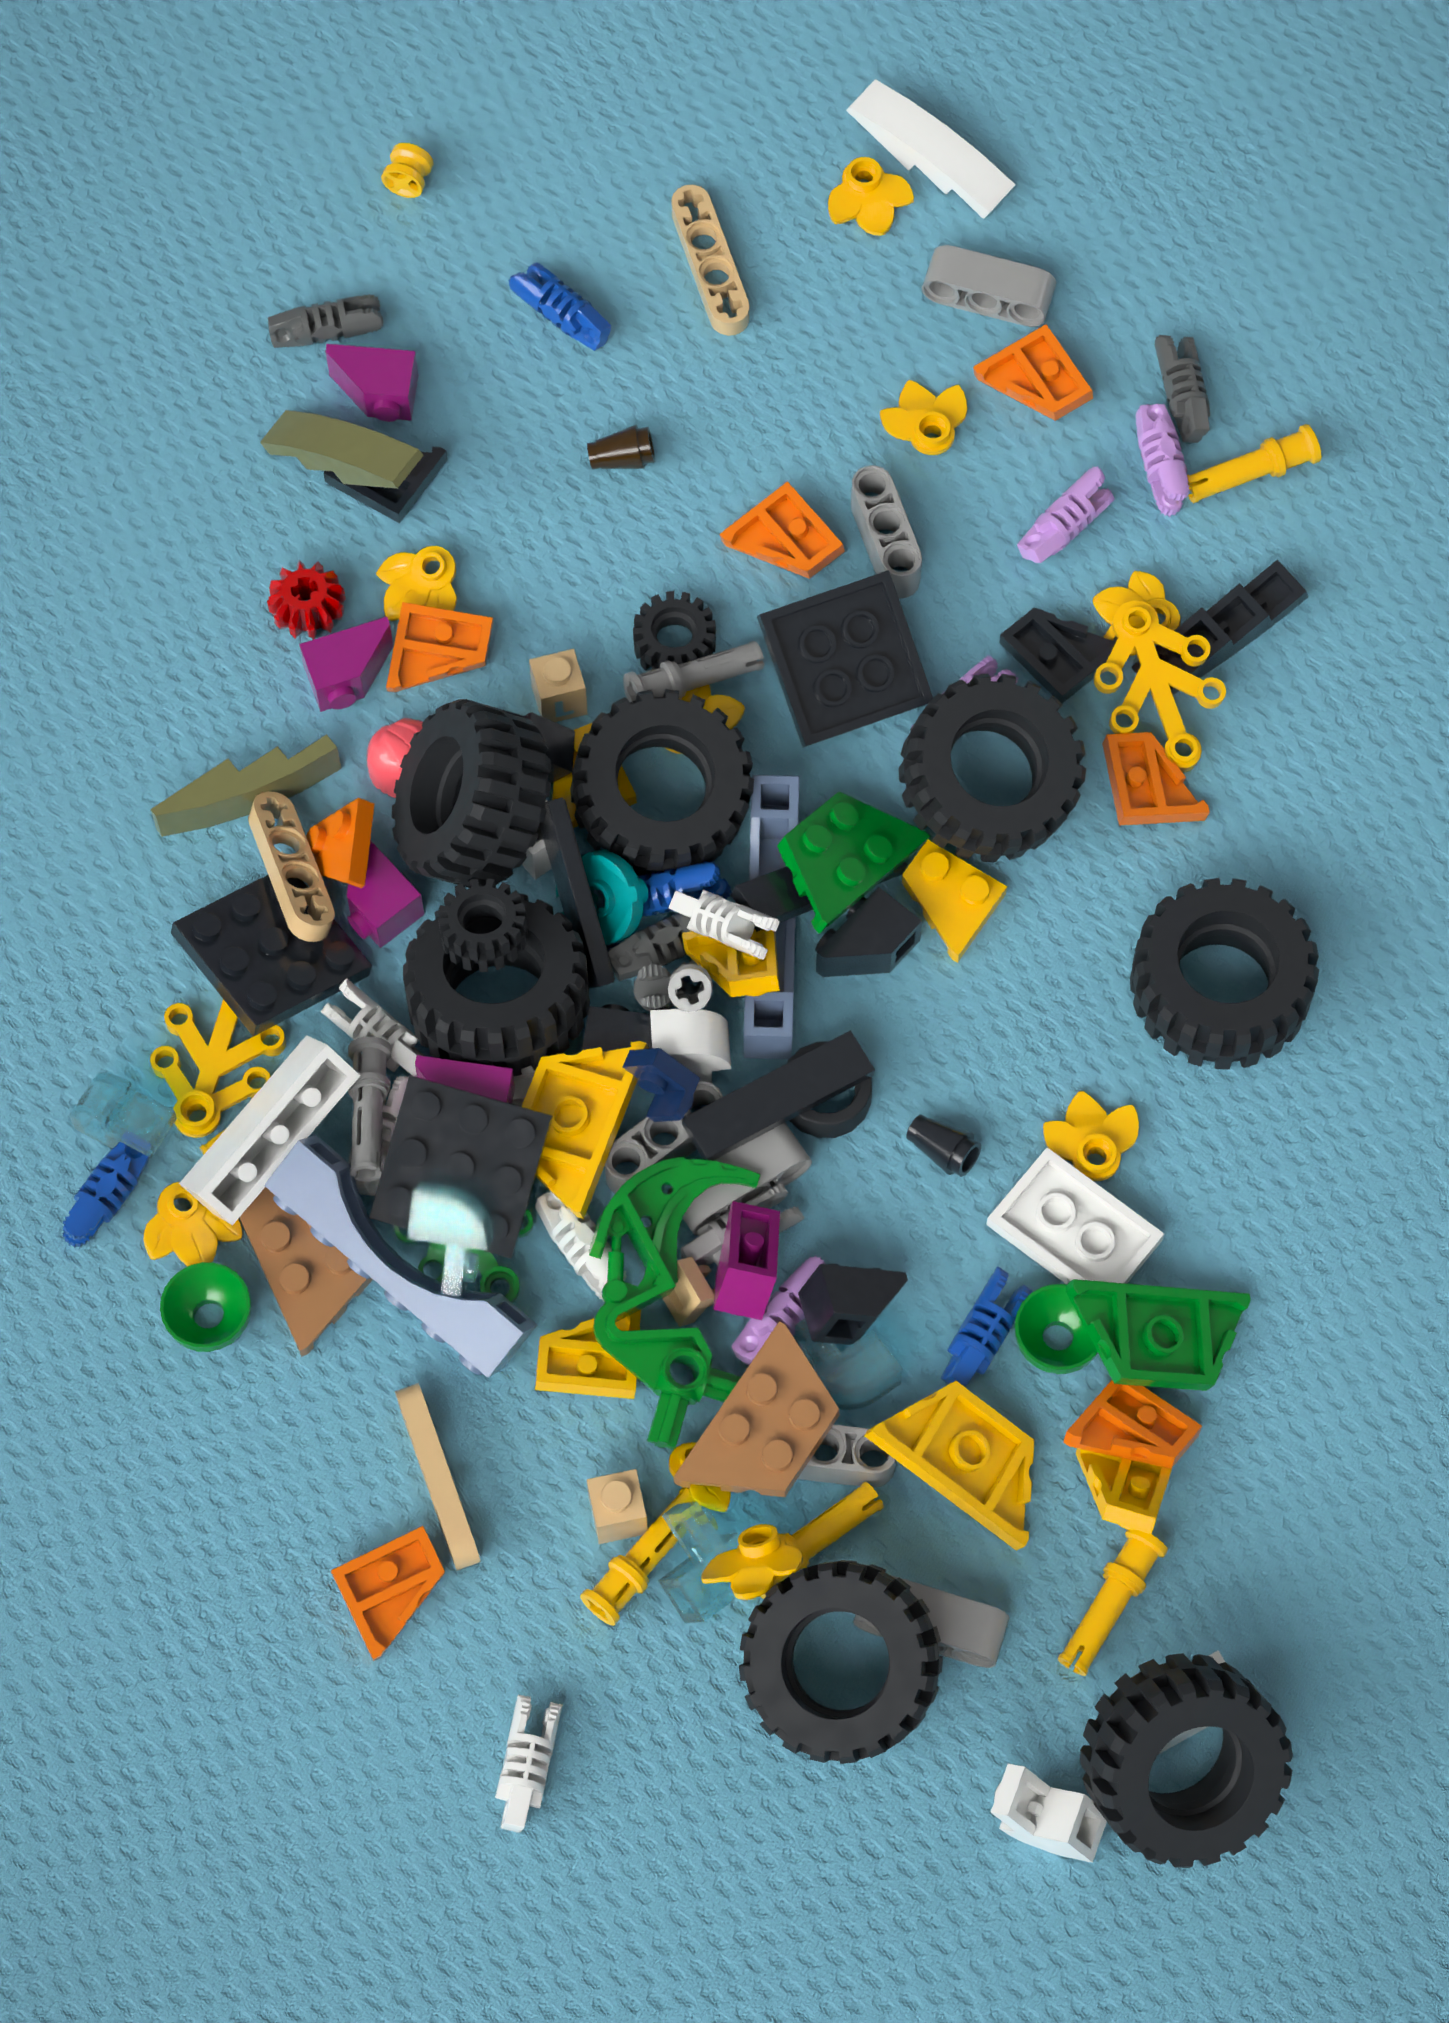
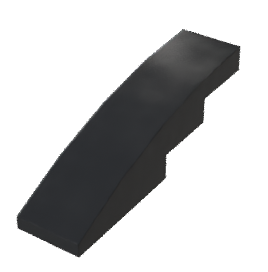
[1131,560,1308,695]

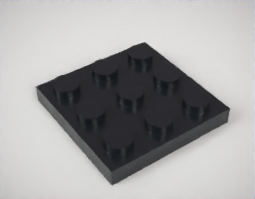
[757,570,933,748]
[171,875,372,1037]
[369,1075,553,1259]

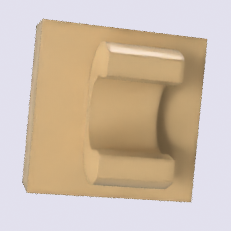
[663,1256,715,1327]

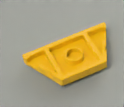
[522,1041,649,1219]
[864,1381,1034,1551]

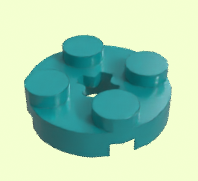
[556,849,648,945]

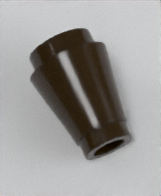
[587,424,655,470]

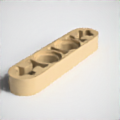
[671,184,749,336]
[248,791,335,942]
[395,1383,481,1570]

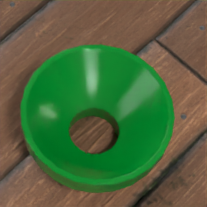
[160,1262,251,1352]
[1014,1284,1098,1374]

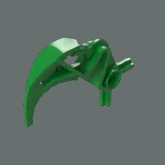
[589,1157,760,1450]

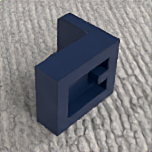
[623,1048,700,1122]

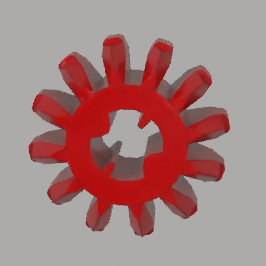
[267,560,346,640]

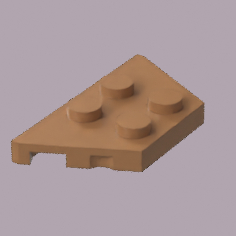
[239,1187,373,1357]
[674,1321,839,1497]

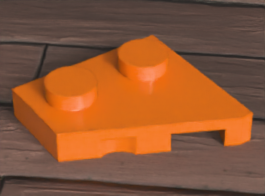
[973,324,1093,421]
[719,481,845,579]
[386,602,494,692]
[1102,732,1210,826]
[306,797,375,888]
[1063,1380,1202,1469]
[331,1526,445,1661]

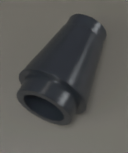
[906,1114,981,1177]

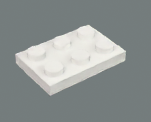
[986,1148,1164,1285]

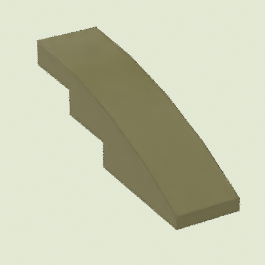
[260,410,424,489]
[150,734,341,837]

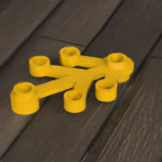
[1094,600,1226,773]
[150,999,286,1138]

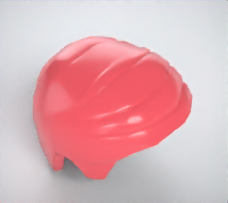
[366,718,423,798]

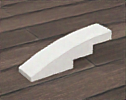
[846,79,1016,219]

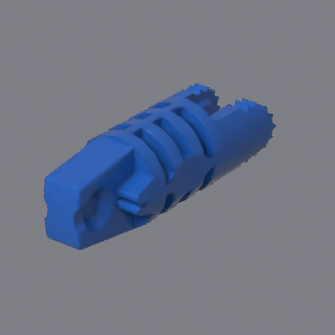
[508,262,611,351]
[638,862,732,916]
[63,1132,153,1248]
[940,1266,1033,1387]

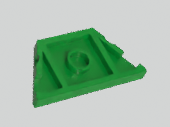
[777,791,930,934]
[1066,1279,1251,1391]

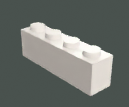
[179,1035,361,1225]

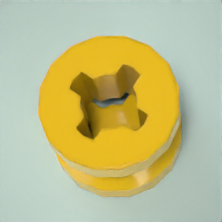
[381,143,434,198]

